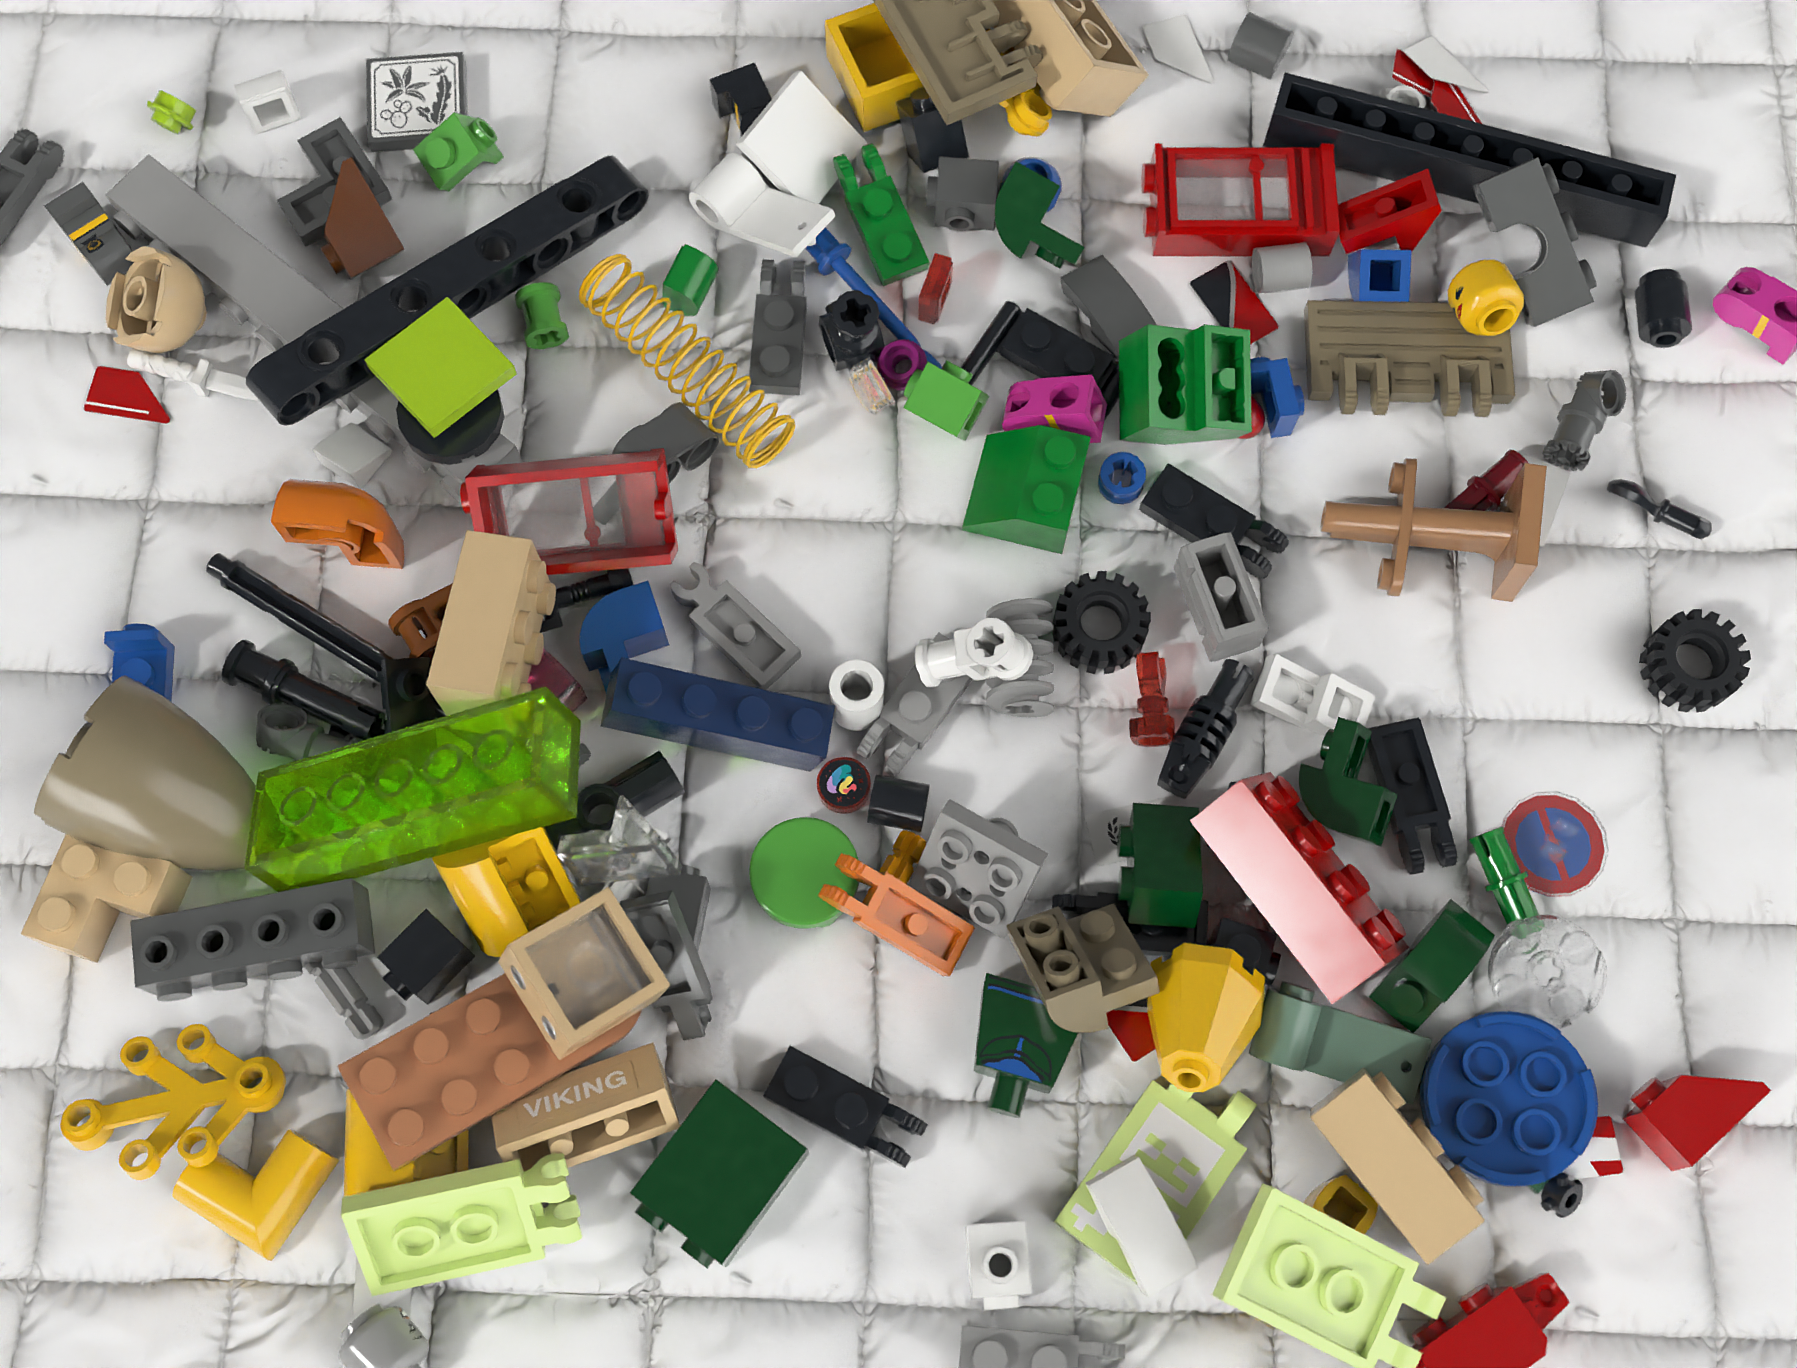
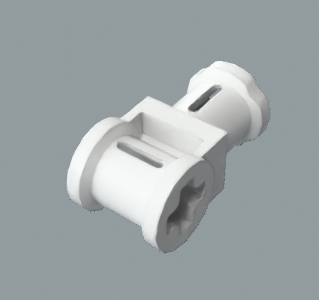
[915,618,1033,687]

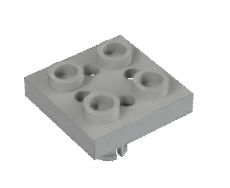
[908,799,1048,939]

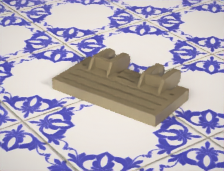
[873,0,1043,125]
[1304,300,1515,417]

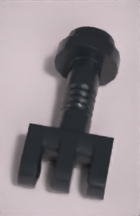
[540,568,634,633]

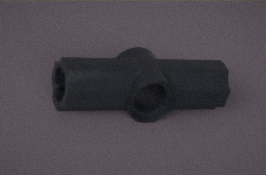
[541,750,685,866]

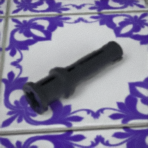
[221,640,385,744]

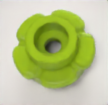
[147,90,196,134]

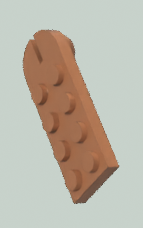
[337,973,642,1172]

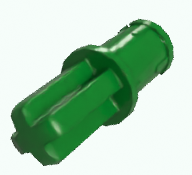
[1468,826,1543,938]

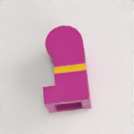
[1713,267,1797,365]
[1002,375,1107,443]

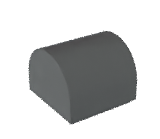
[1227,12,1294,80]

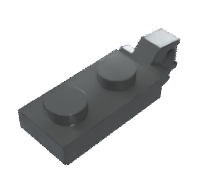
[619,890,713,1041]

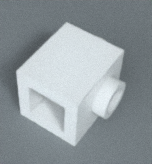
[965,1221,1032,1310]

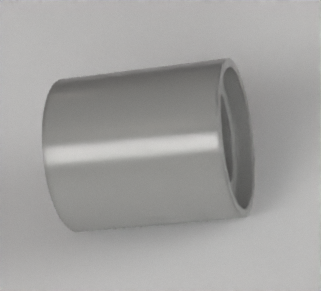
[1252,242,1312,293]

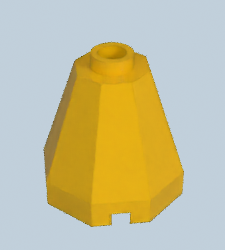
[1147,943,1265,1092]

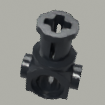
[819,290,885,375]

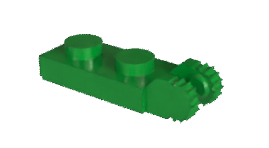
[833,143,930,286]

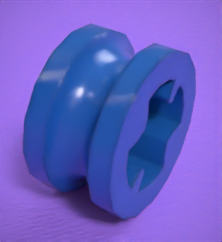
[1098,452,1146,505]

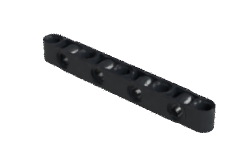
[246,156,649,426]

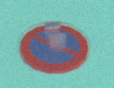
[1501,791,1609,897]

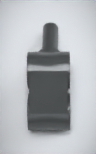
[593,402,719,525]

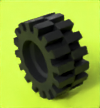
[1052,571,1151,674]
[1639,609,1751,713]

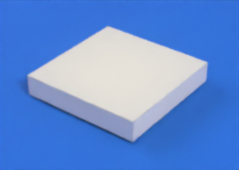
[736,70,867,204]

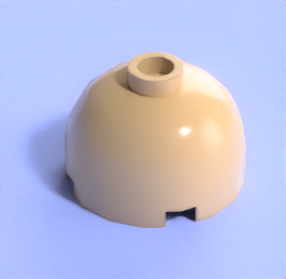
[106,246,207,353]

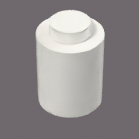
[829,659,884,731]

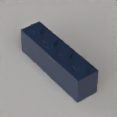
[600,657,835,772]

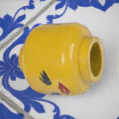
[1447,259,1524,336]

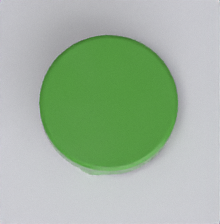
[749,817,859,929]

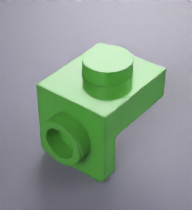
[413,112,504,191]

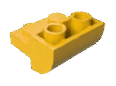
[431,814,582,957]
[344,1089,469,1197]

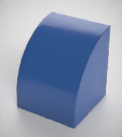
[1348,249,1412,302]

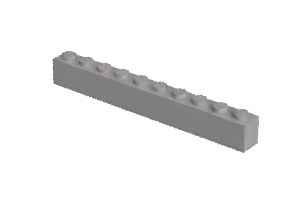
[105,154,523,502]

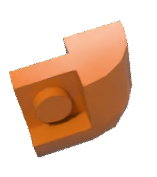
[271,479,404,569]

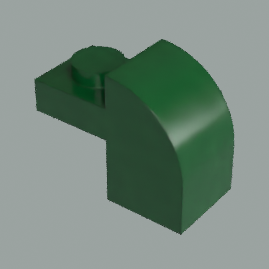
[995,162,1085,269]
[1299,717,1397,847]
[1369,899,1495,1033]

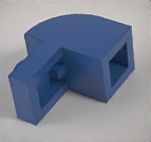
[579,581,669,694]

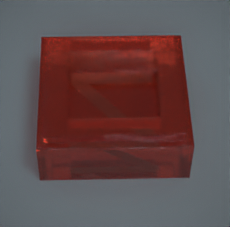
[918,253,953,325]

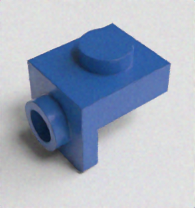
[1250,357,1305,438]

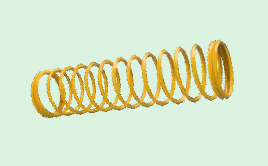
[579,254,796,468]

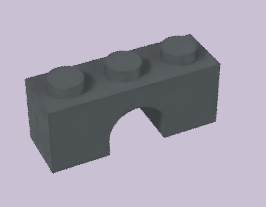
[1472,158,1597,327]

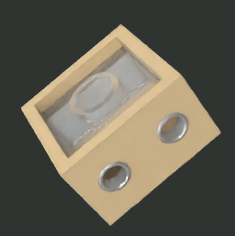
[498,887,671,1060]

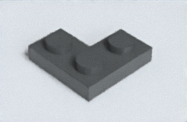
[277,117,392,247]

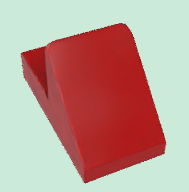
[1338,169,1442,254]

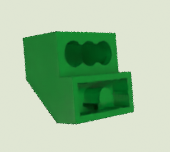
[1119,324,1252,445]

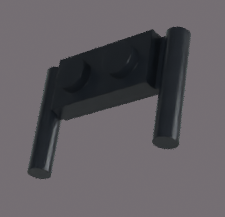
[960,301,1119,444]

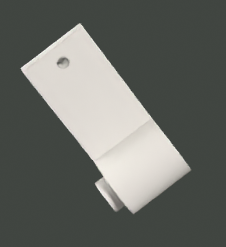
[689,152,836,258]

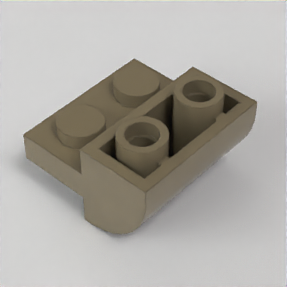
[1006,903,1160,1033]

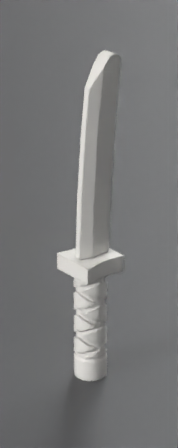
[128,348,328,406]

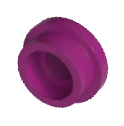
[877,339,928,391]

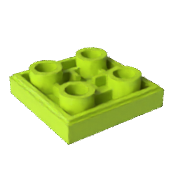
[364,296,517,438]

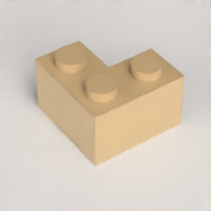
[21,834,192,963]

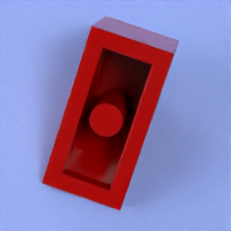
[1622,1075,1771,1171]

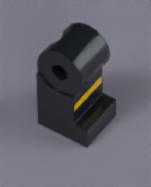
[709,62,772,137]

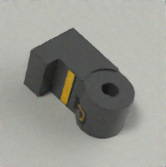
[44,182,134,286]

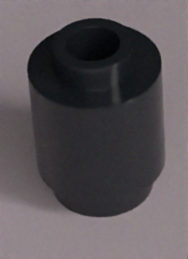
[1634,269,1692,348]

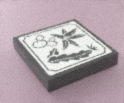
[366,52,468,152]

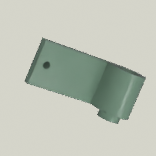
[1248,981,1432,1105]

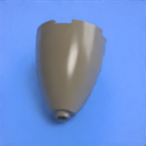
[34,675,280,871]

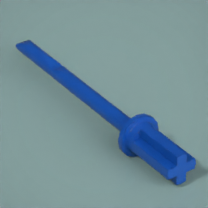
[805,227,942,369]

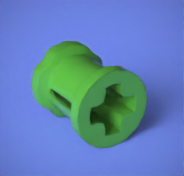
[515,282,569,349]

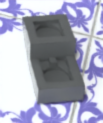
[1060,255,1157,360]

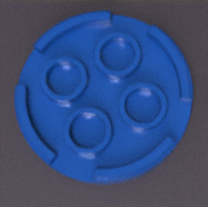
[1420,1011,1598,1187]

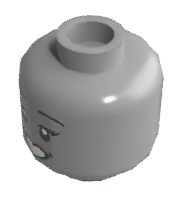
[339,1304,429,1368]

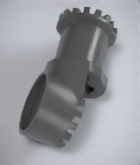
[1543,370,1626,471]
[256,703,367,785]

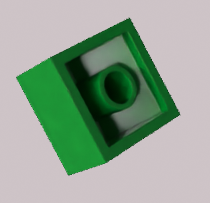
[962,425,1091,554]

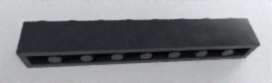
[1263,72,1676,248]

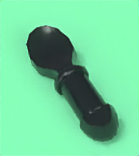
[1606,479,1712,539]

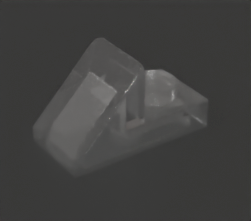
[556,795,683,885]

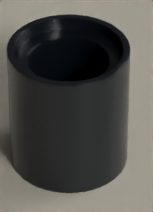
[867,775,930,833]

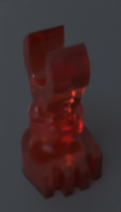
[1129,651,1175,747]

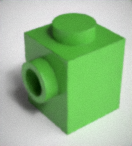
[903,360,990,441]

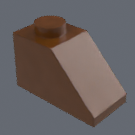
[320,157,405,280]

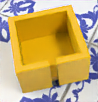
[825,3,924,132]

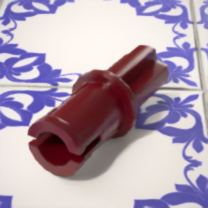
[1444,450,1528,511]

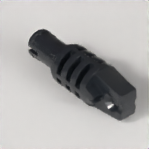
[1157,659,1255,799]

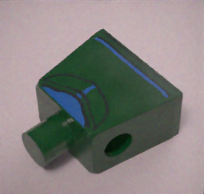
[973,973,1078,1118]

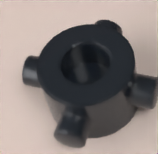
[1541,1172,1583,1218]

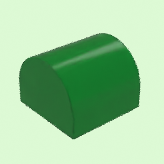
[662,244,719,316]

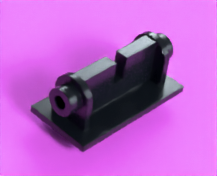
[376,657,440,769]

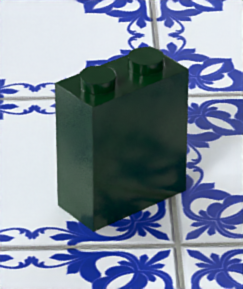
[630,1079,810,1269]

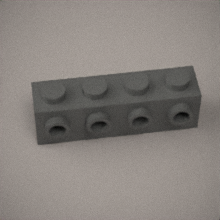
[130,878,375,1001]

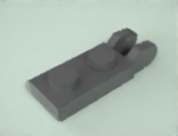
[0,128,65,246]
[749,259,807,395]

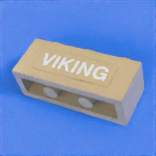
[491,1043,680,1172]

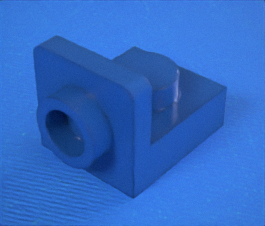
[104,623,175,702]

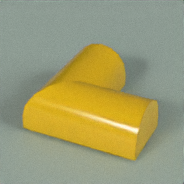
[173,1129,339,1261]

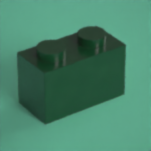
[1117,803,1203,928]

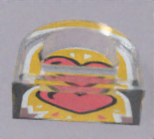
[849,357,896,415]

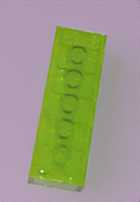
[244,686,581,892]

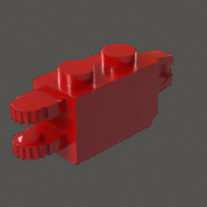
[1392,1273,1570,1368]

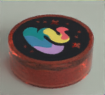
[817,757,871,814]

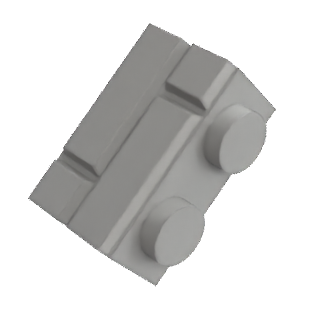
[1173,532,1269,662]

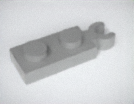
[670,562,801,690]

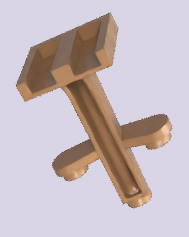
[1320,458,1547,602]

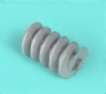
[986,598,1054,717]

